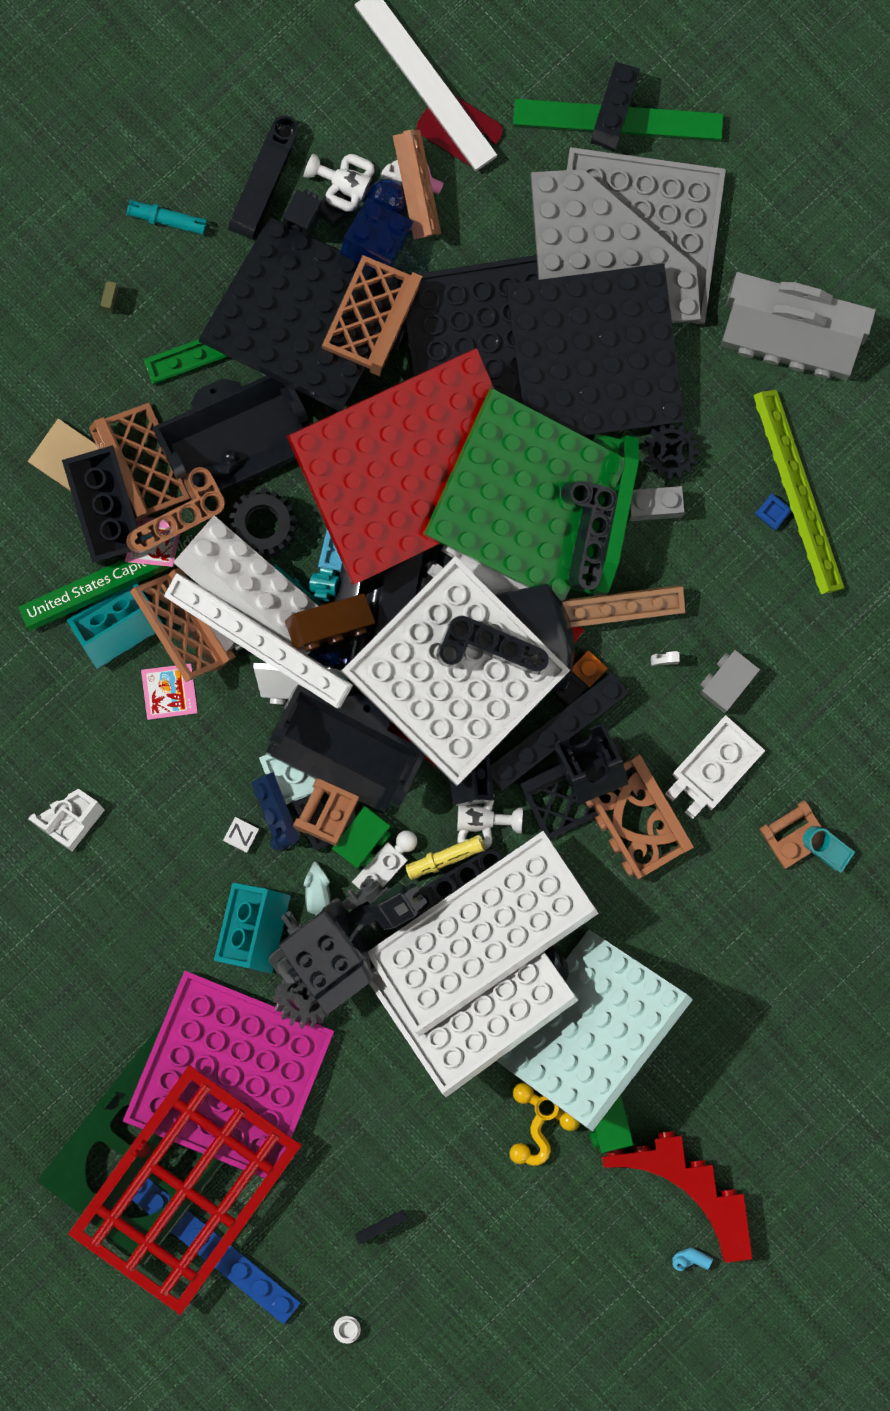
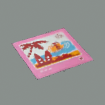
[125,517,180,567]
[141,663,197,720]

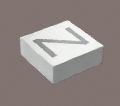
[223,817,259,853]

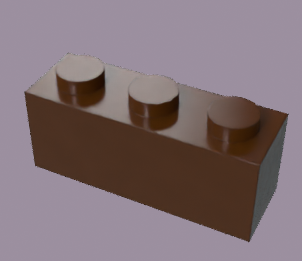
[285,594,375,652]

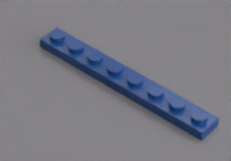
[133,1177,301,1324]

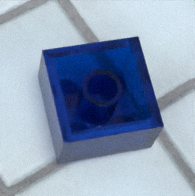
[340,198,414,275]

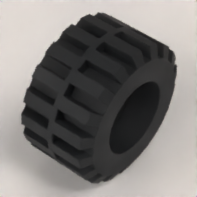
[229,489,297,560]

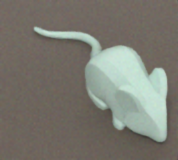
[303,862,331,916]

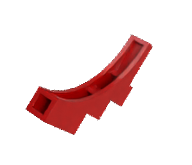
[601,1131,752,1263]

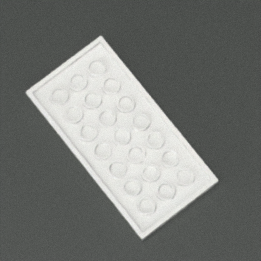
[368,831,599,1037]

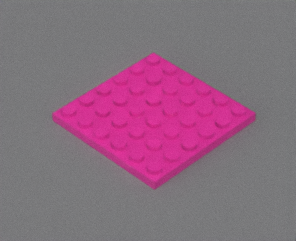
[123,971,334,1178]

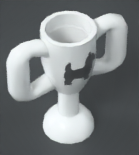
[303,153,374,212]
[457,800,523,850]

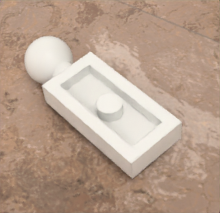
[352,831,417,889]

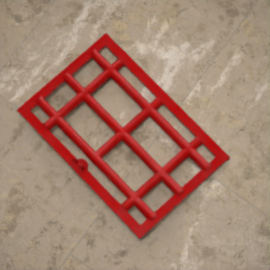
[68,1065,302,1315]

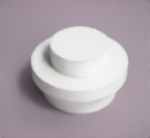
[334,1316,361,1344]

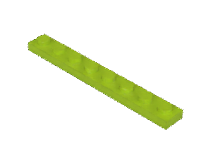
[753,390,844,595]

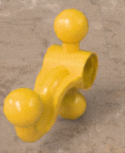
[509,1083,580,1166]

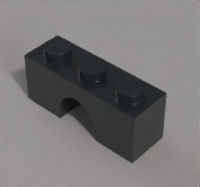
[590,61,640,151]

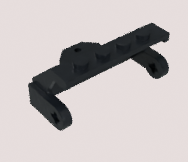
[152,376,308,500]
[265,684,425,814]

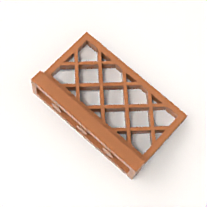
[322,255,422,376]
[89,403,190,522]
[130,568,236,682]

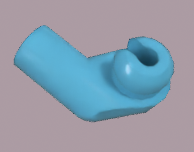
[672,1247,713,1271]

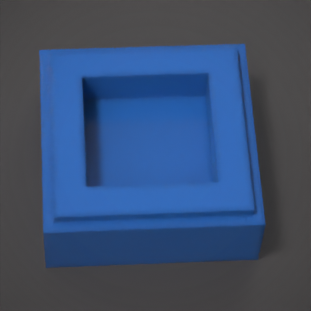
[755,493,791,531]

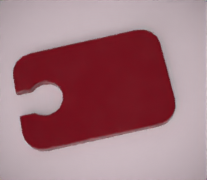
[417,95,502,167]

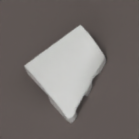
[28,789,104,852]

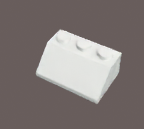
[254,663,347,705]

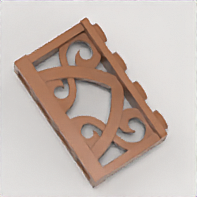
[585,754,694,880]

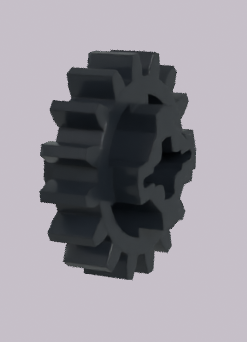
[642,423,700,481]

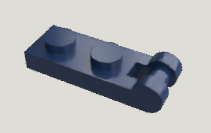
[251,772,299,851]

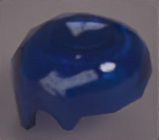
[365,178,406,218]

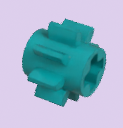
[310,567,339,602]

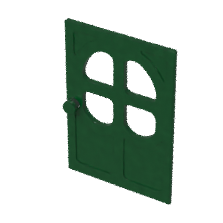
[37,1020,224,1266]

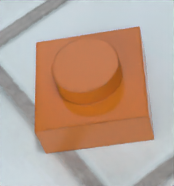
[572,650,608,688]

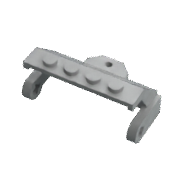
[720,272,876,381]

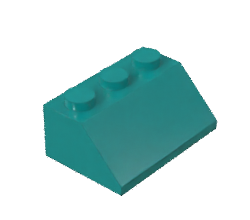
[67,583,163,669]
[214,883,291,974]

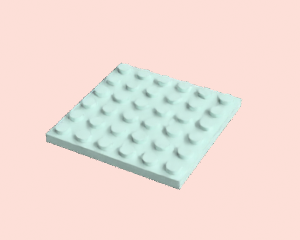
[496,930,693,1131]

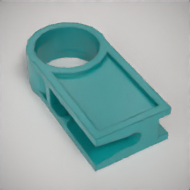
[803,826,855,873]

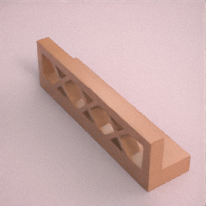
[393,130,441,239]

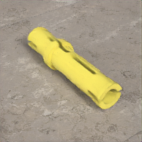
[406,835,485,880]

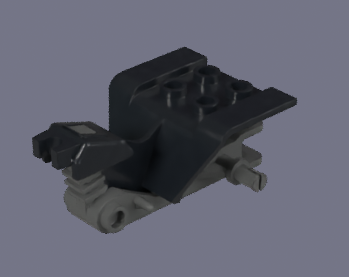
[269,878,427,1015]

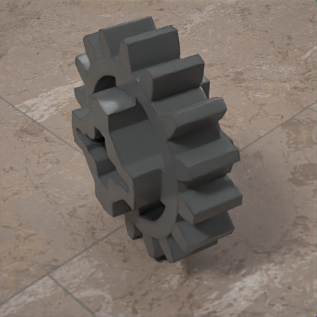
[273,979,329,1029]

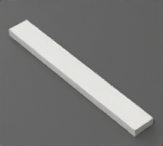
[354,0,497,172]
[164,573,353,708]

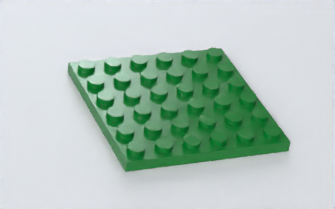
[423,389,624,601]

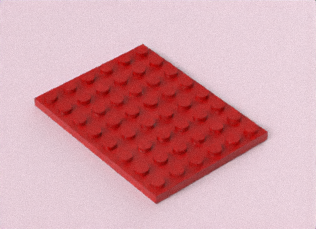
[287,348,494,584]

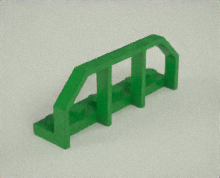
[570,434,639,596]

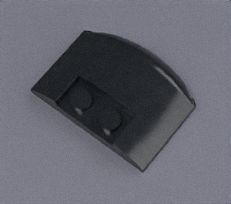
[494,584,574,692]

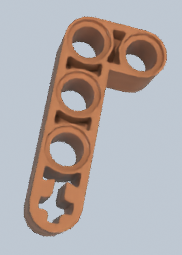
[126,467,225,553]

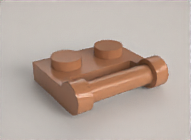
[293,779,359,846]
[759,800,824,869]

